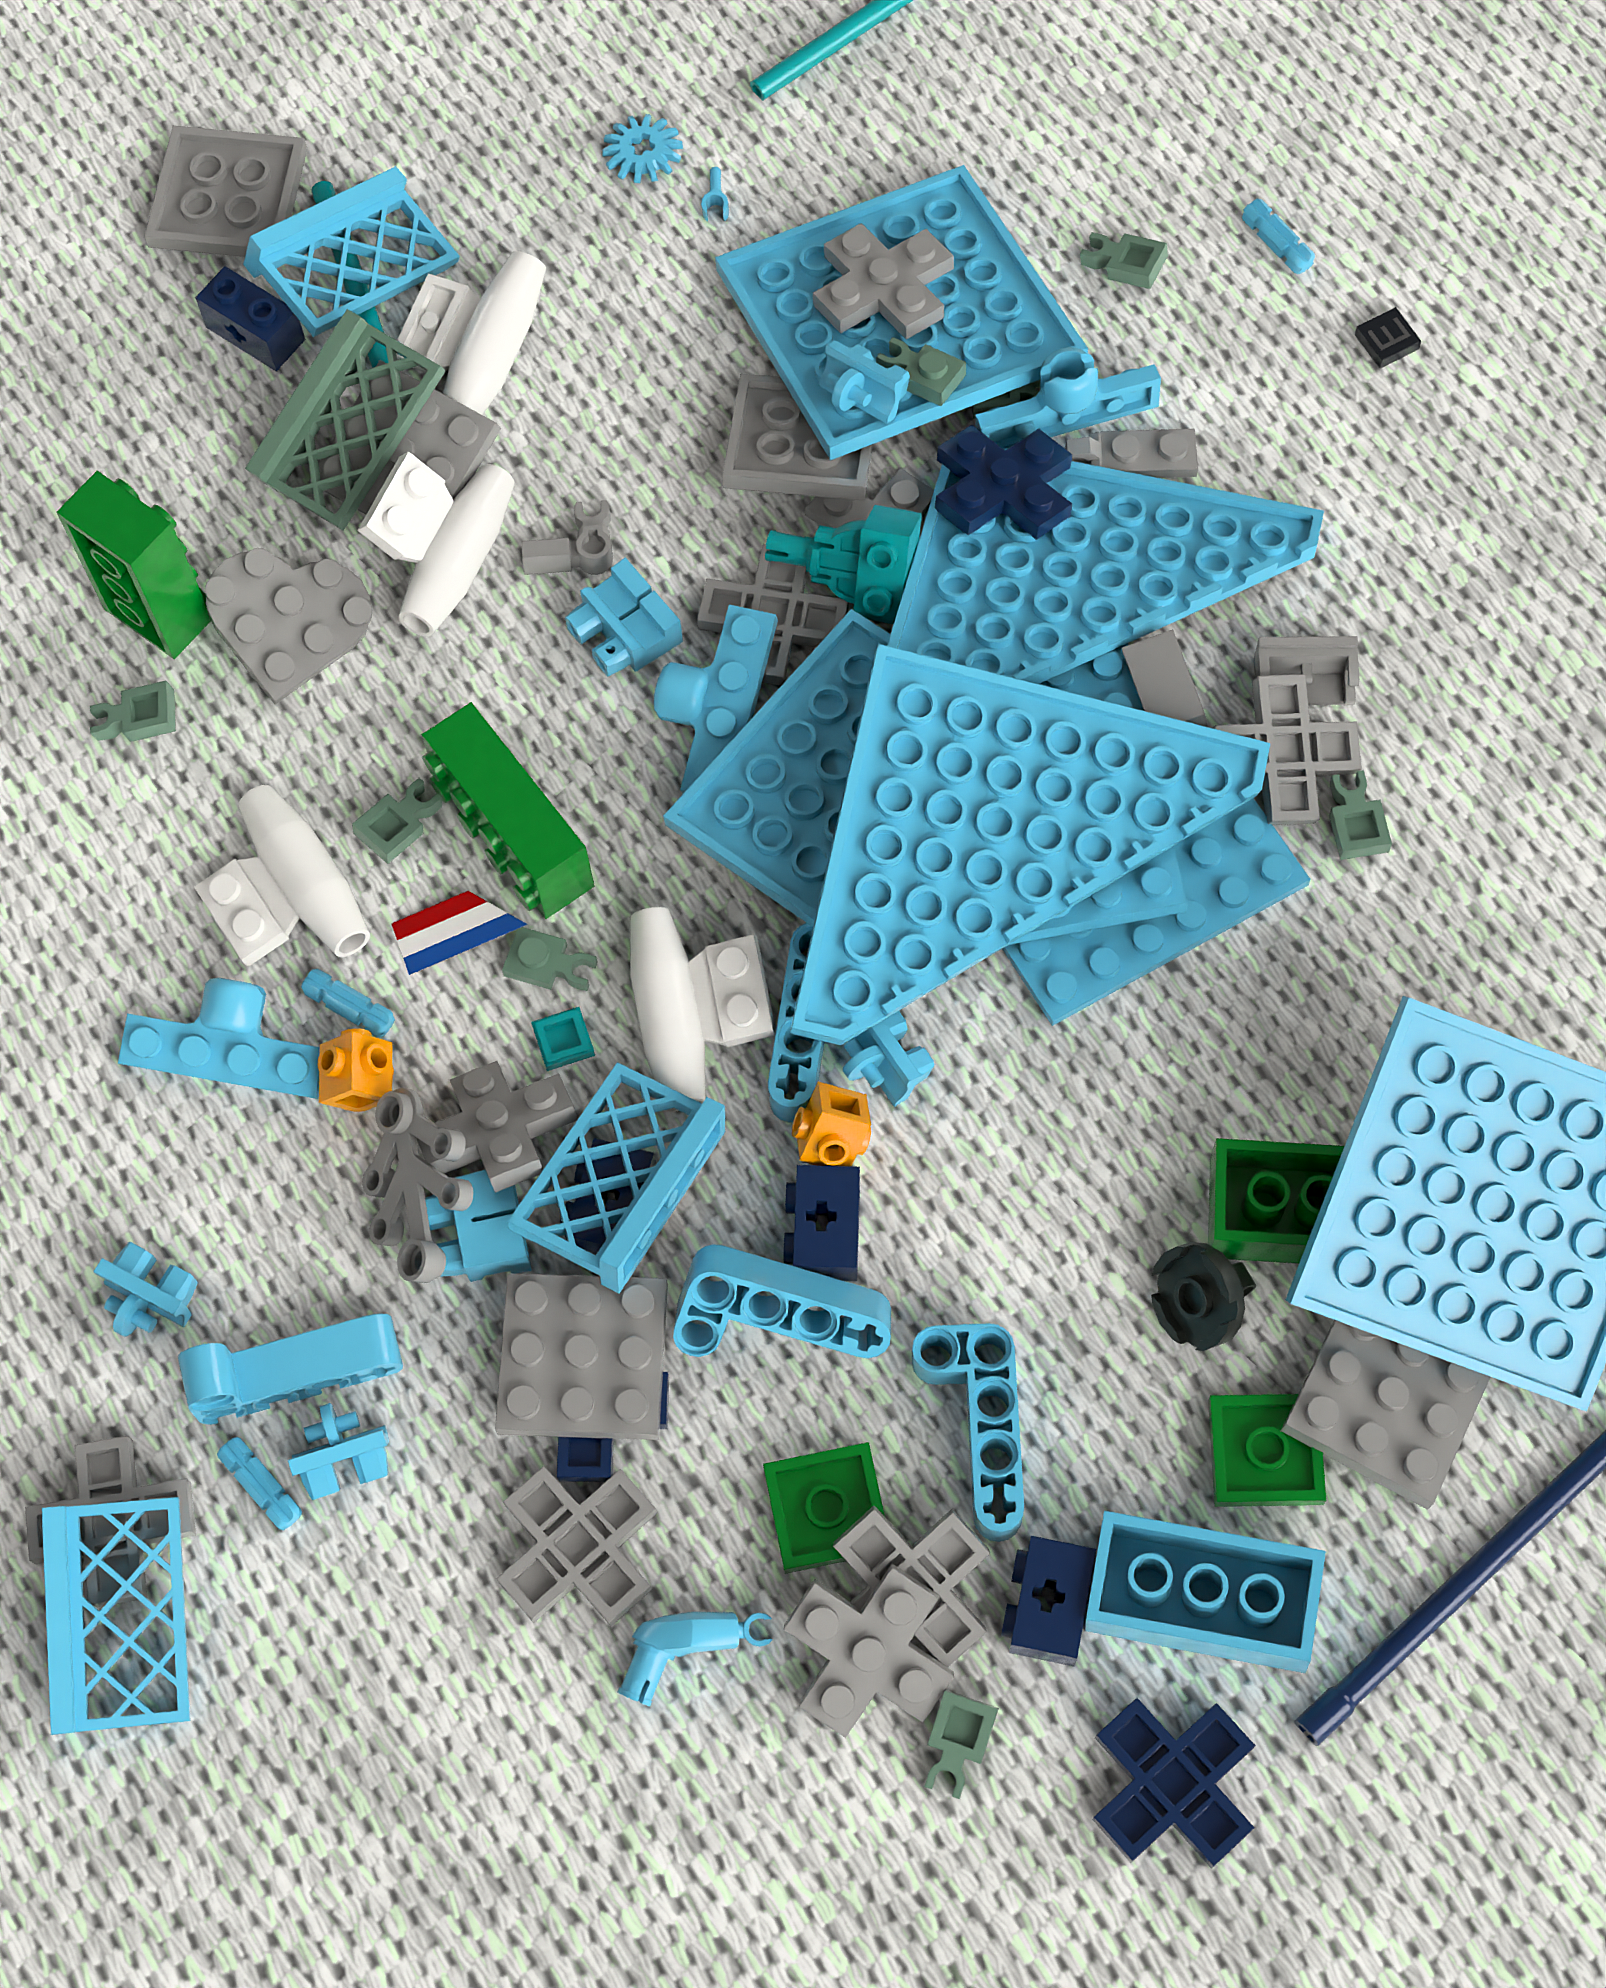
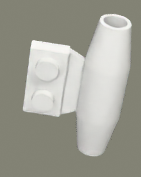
[396,251,546,415]
[357,452,515,637]
[194,785,370,967]
[630,907,776,1112]

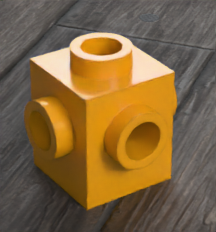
[318,1028,394,1112]
[792,1081,871,1166]

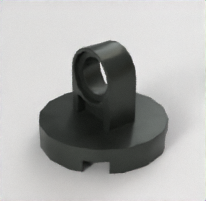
[1151,1242,1257,1351]

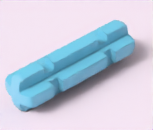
[1242,198,1315,275]
[301,969,395,1037]
[217,1437,302,1530]

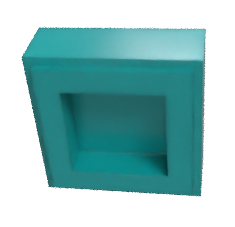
[531,1007,595,1071]

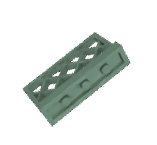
[245,309,446,531]

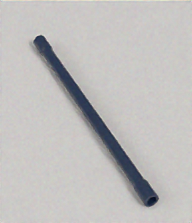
[1294,1430,1606,1746]

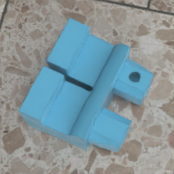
[565,557,683,677]
[425,1170,532,1282]

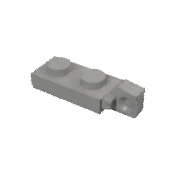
[1065,429,1198,478]

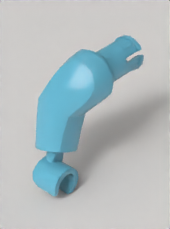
[617,1612,772,1706]

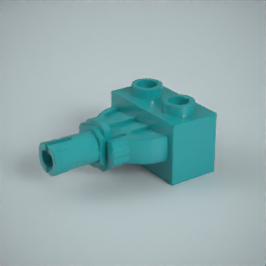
[765,505,922,624]

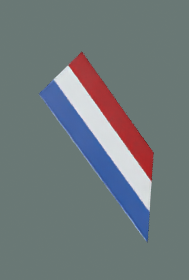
[391,891,528,975]

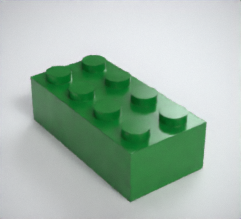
[56,471,211,660]
[421,702,595,919]
[1208,1138,1344,1264]

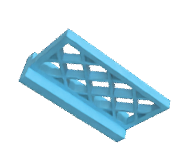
[243,166,460,337]
[508,1062,725,1294]
[42,1497,191,1735]

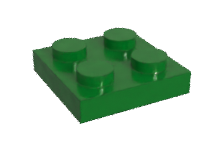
[1208,1394,1327,1507]
[763,1442,885,1574]

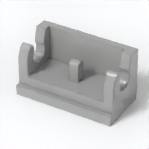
[1121,629,1208,727]
[1254,636,1359,705]

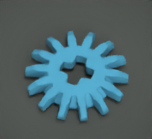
[602,114,683,183]

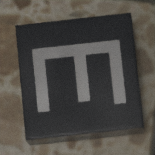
[1355,307,1421,369]

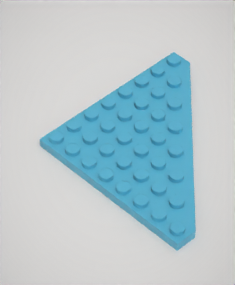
[887,437,1324,684]
[790,644,1270,1046]

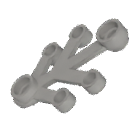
[362,1088,473,1283]

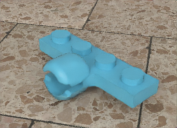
[975,347,1161,448]
[654,605,778,793]
[118,978,320,1099]

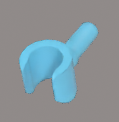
[701,167,729,221]

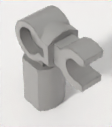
[521,500,613,575]

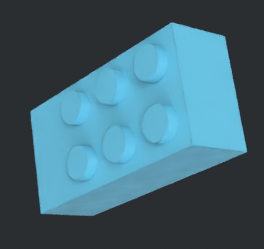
[1085,1511,1326,1673]

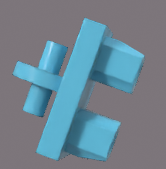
[819,340,910,424]
[842,1011,935,1107]
[93,1242,198,1337]
[288,1403,389,1500]

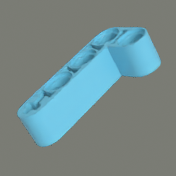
[768,923,825,1123]
[673,1244,891,1358]
[178,1313,403,1425]
[912,1323,1024,1542]

